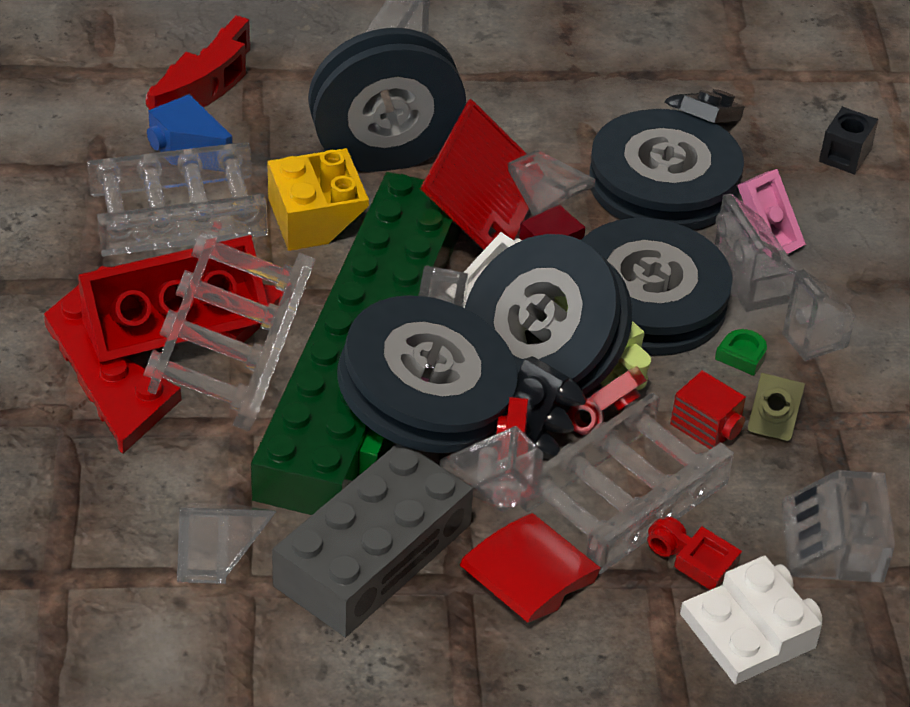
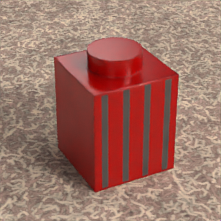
[670,370,746,451]

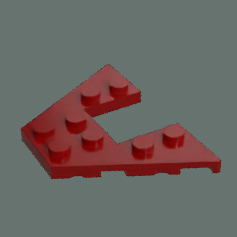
[44,266,289,454]

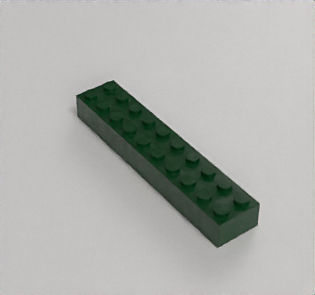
[251,171,462,515]

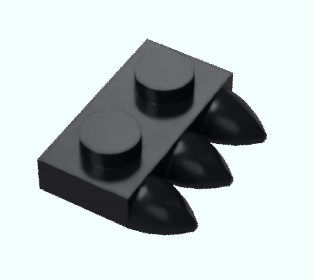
[664,89,745,123]
[491,356,586,460]

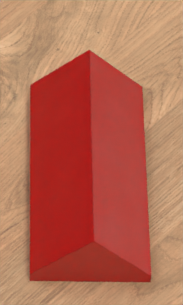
[78,235,272,362]

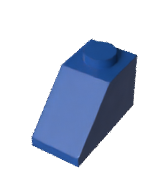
[147,94,233,170]

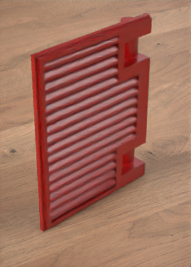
[420,99,546,250]

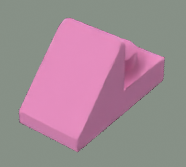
[735,169,806,260]

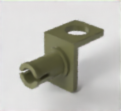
[748,373,805,441]

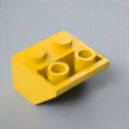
[267,148,369,251]

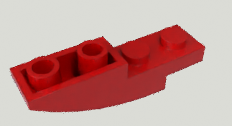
[145,15,250,110]

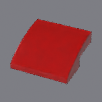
[460,513,601,623]

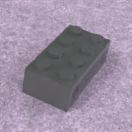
[272,444,474,638]

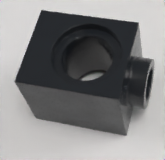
[819,106,879,175]

